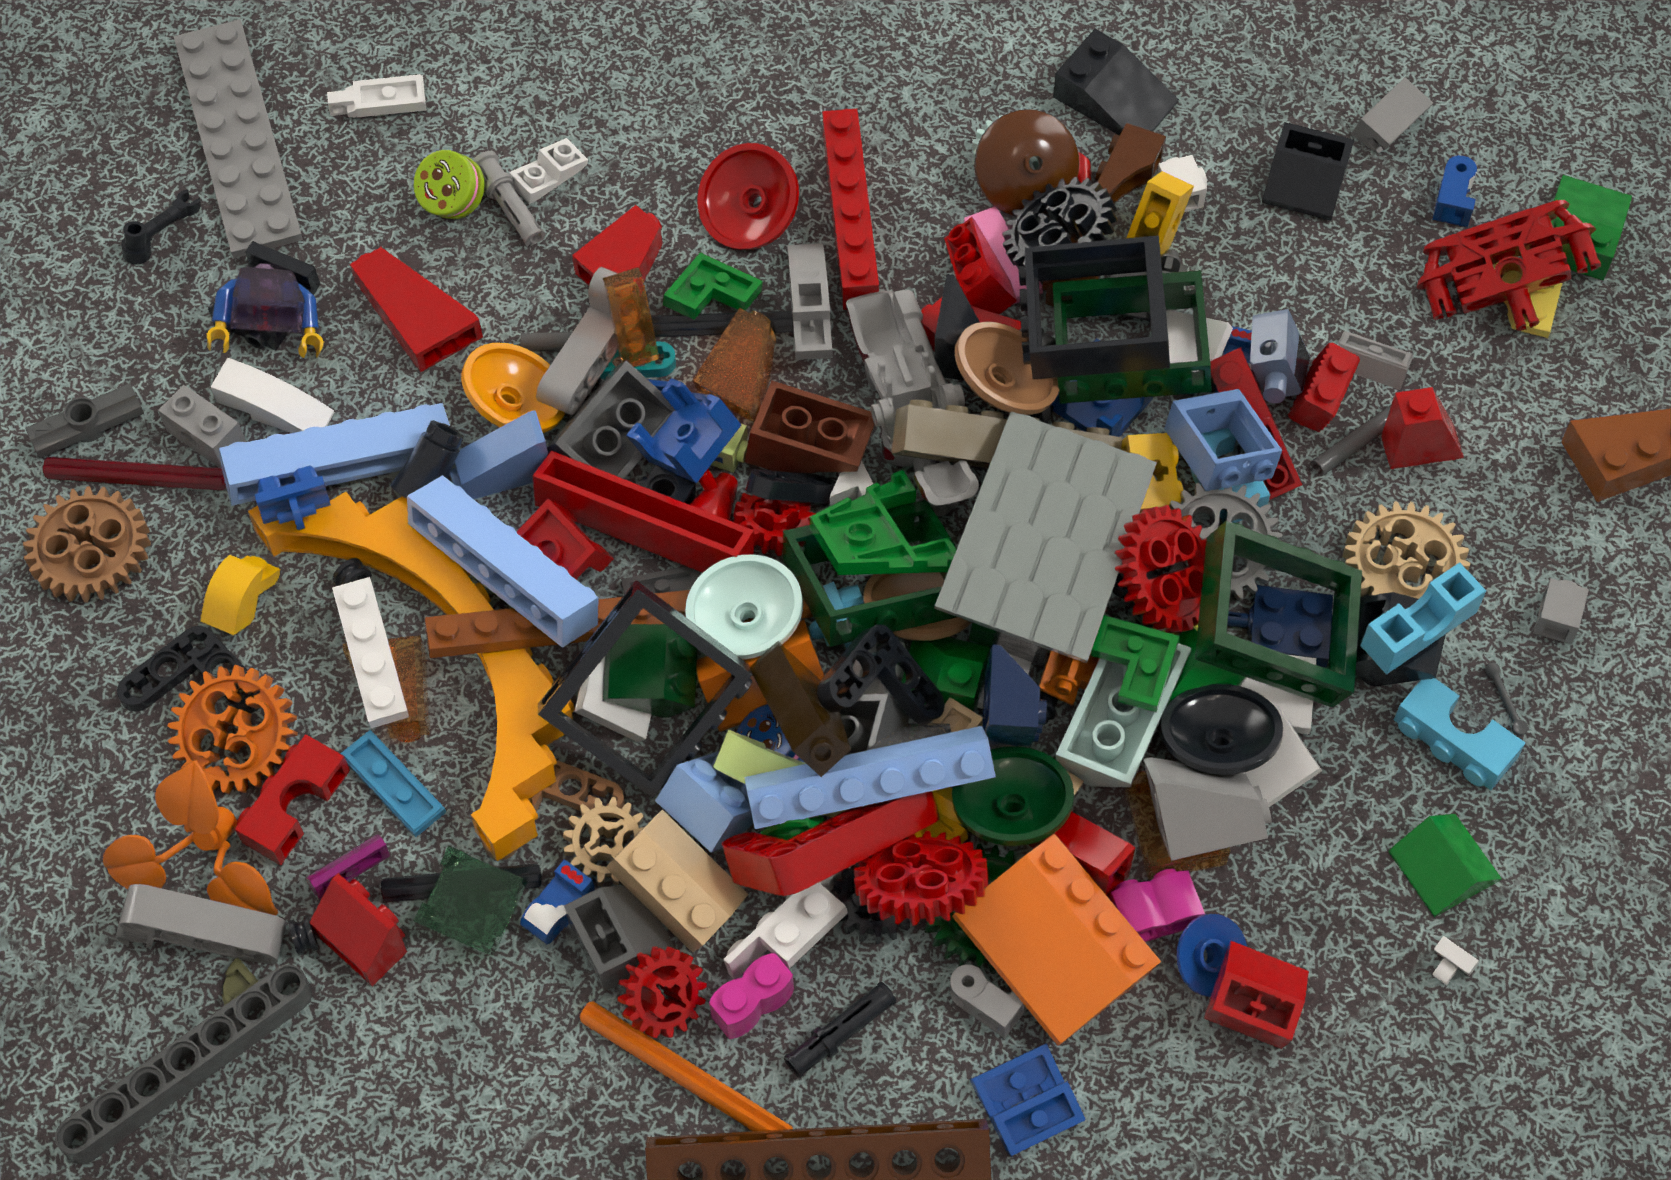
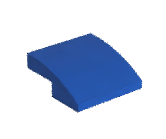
[969,1043,1086,1156]

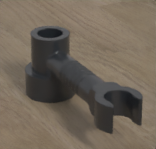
[121,190,201,264]

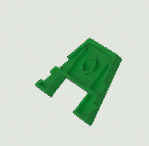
[810,470,957,575]

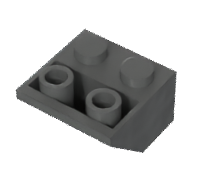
[564,886,675,991]

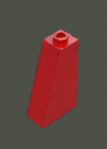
[350,247,483,372]

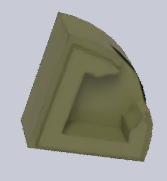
[222,957,258,1005]

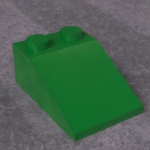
[1551,175,1632,281]

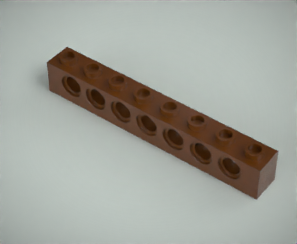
[645,1119,992,1180]

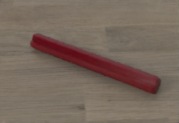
[43,457,226,490]

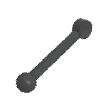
[1485,662,1528,736]

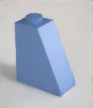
[450,410,548,499]

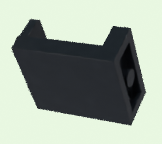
[208,241,321,350]

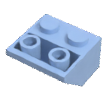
[655,751,754,853]

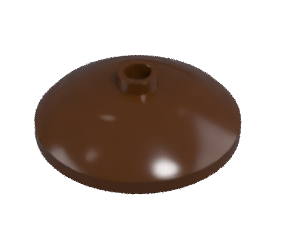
[974,110,1079,216]

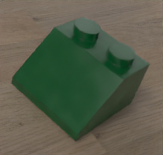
[603,624,697,718]

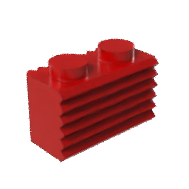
[1288,342,1360,432]

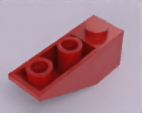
[944,217,1017,314]

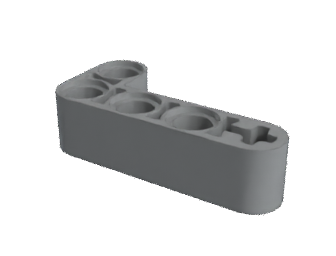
[536,267,639,415]
[115,884,287,964]

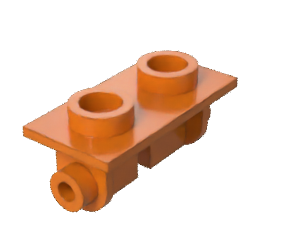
[1039,650,1087,705]

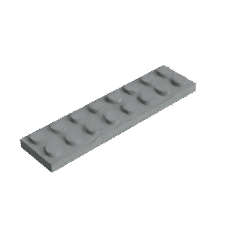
[174,19,303,259]

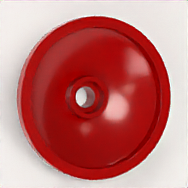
[697,143,799,250]

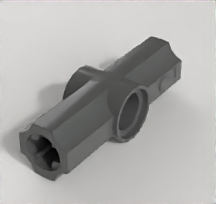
[25,383,144,458]

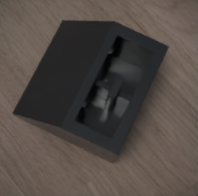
[1262,122,1354,221]
[1355,592,1446,687]

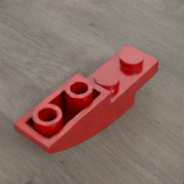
[1210,347,1302,500]

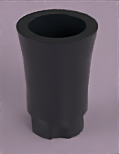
[391,420,464,498]

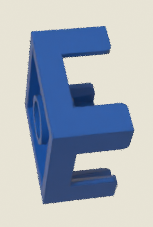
[1051,338,1153,437]
[626,378,741,483]

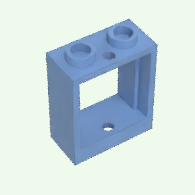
[1164,389,1282,491]

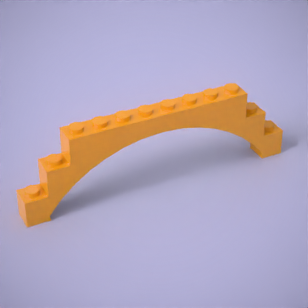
[248,492,575,861]

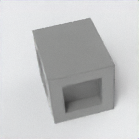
[1533,578,1589,644]

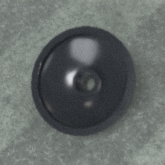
[1161,684,1283,775]

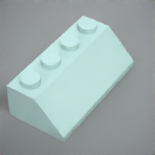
[1056,643,1191,787]

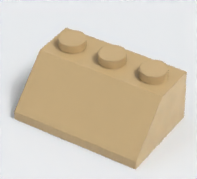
[606,809,748,952]

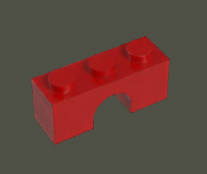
[235,734,350,865]

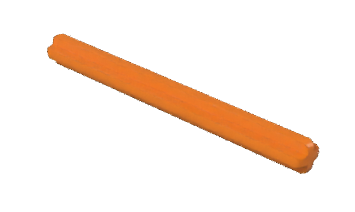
[579,1001,793,1131]

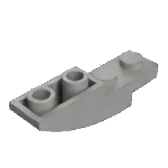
[787,243,832,360]

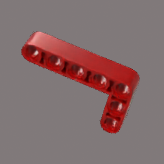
[722,791,940,896]

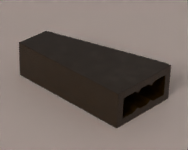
[750,641,851,777]

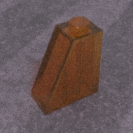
[692,308,776,423]
[343,635,430,742]

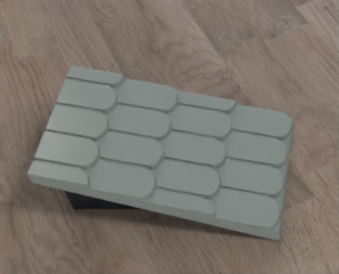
[934,412,1157,666]

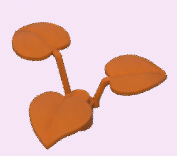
[103,760,278,916]

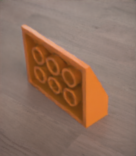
[952,834,1161,1046]

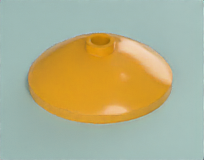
[461,343,565,433]

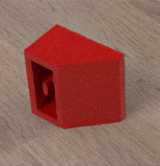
[309,873,407,987]
[1204,941,1309,1049]

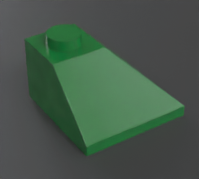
[901,637,991,712]

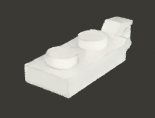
[327,74,426,118]

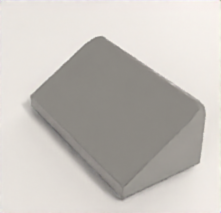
[1337,331,1414,390]

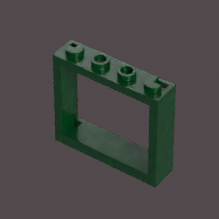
[1053,270,1212,404]
[783,500,957,647]
[1195,521,1362,708]

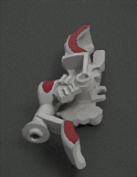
[846,290,979,517]

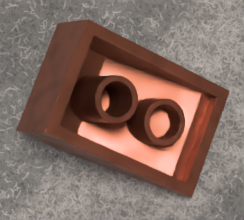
[745,381,875,473]

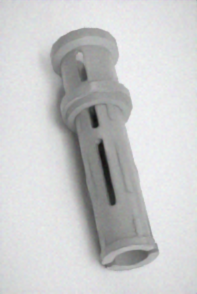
[473,151,546,247]

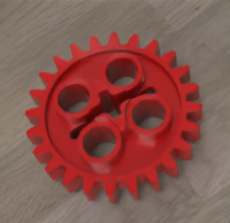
[1115,505,1207,634]
[854,831,988,926]

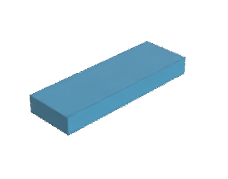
[340,730,446,837]

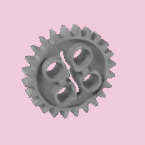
[1169,483,1282,602]

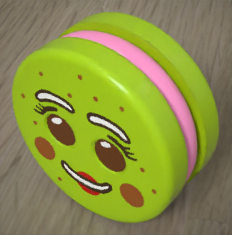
[413,150,485,219]

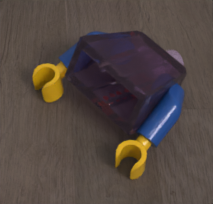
[207,264,324,358]

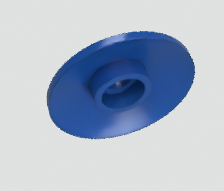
[1177,914,1247,997]

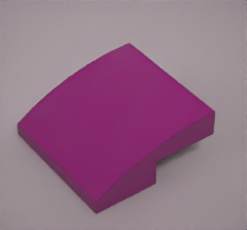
[306,834,390,899]

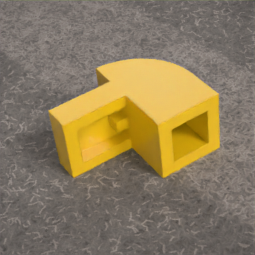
[200,555,280,635]

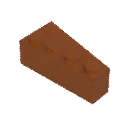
[1561,409,1671,502]

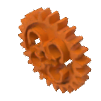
[168,665,298,794]

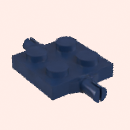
[1227,585,1333,667]

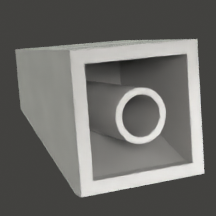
[1143,757,1272,861]

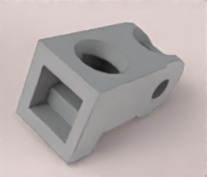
[950,964,1027,1039]

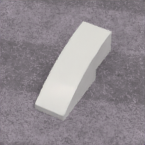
[211,358,335,433]

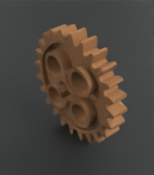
[23,486,151,603]

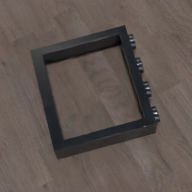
[1018,236,1170,380]
[538,580,752,798]

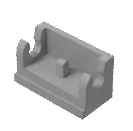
[1351,77,1433,154]

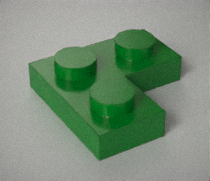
[663,253,763,320]
[1091,615,1180,713]

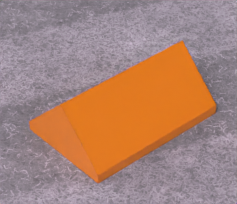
[696,620,825,732]

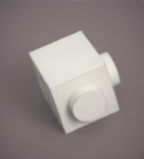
[1157,155,1207,212]

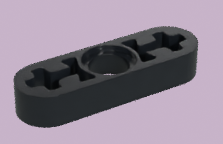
[745,469,836,504]

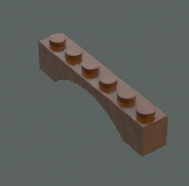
[1042,123,1166,318]

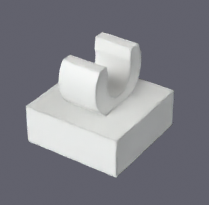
[1433,936,1479,985]

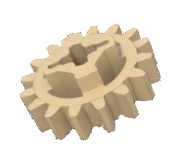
[563,797,644,886]

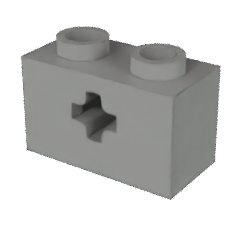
[158,385,246,468]

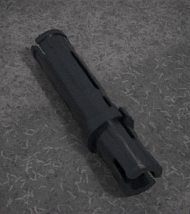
[784,982,897,1078]

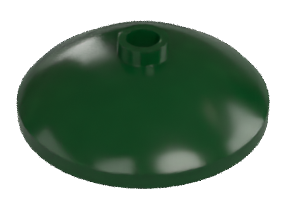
[952,746,1074,846]

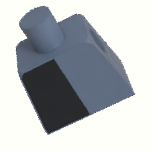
[1250,309,1310,403]

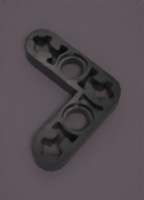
[817,624,945,724]
[117,626,260,714]

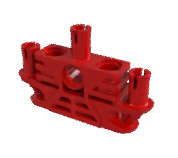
[1417,200,1601,331]

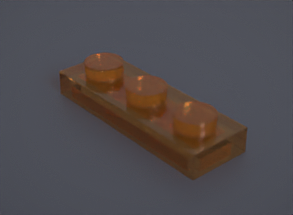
[603,267,660,367]

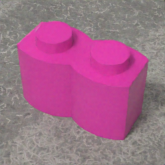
[1110,869,1205,942]
[709,953,794,1039]

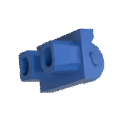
[254,465,331,530]

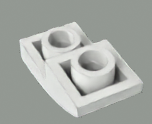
[509,138,588,204]

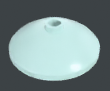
[685,554,803,659]

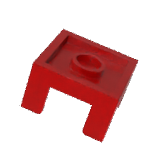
[517,498,614,580]

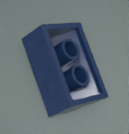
[982,645,1047,750]

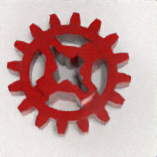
[733,493,816,556]
[617,946,707,1038]

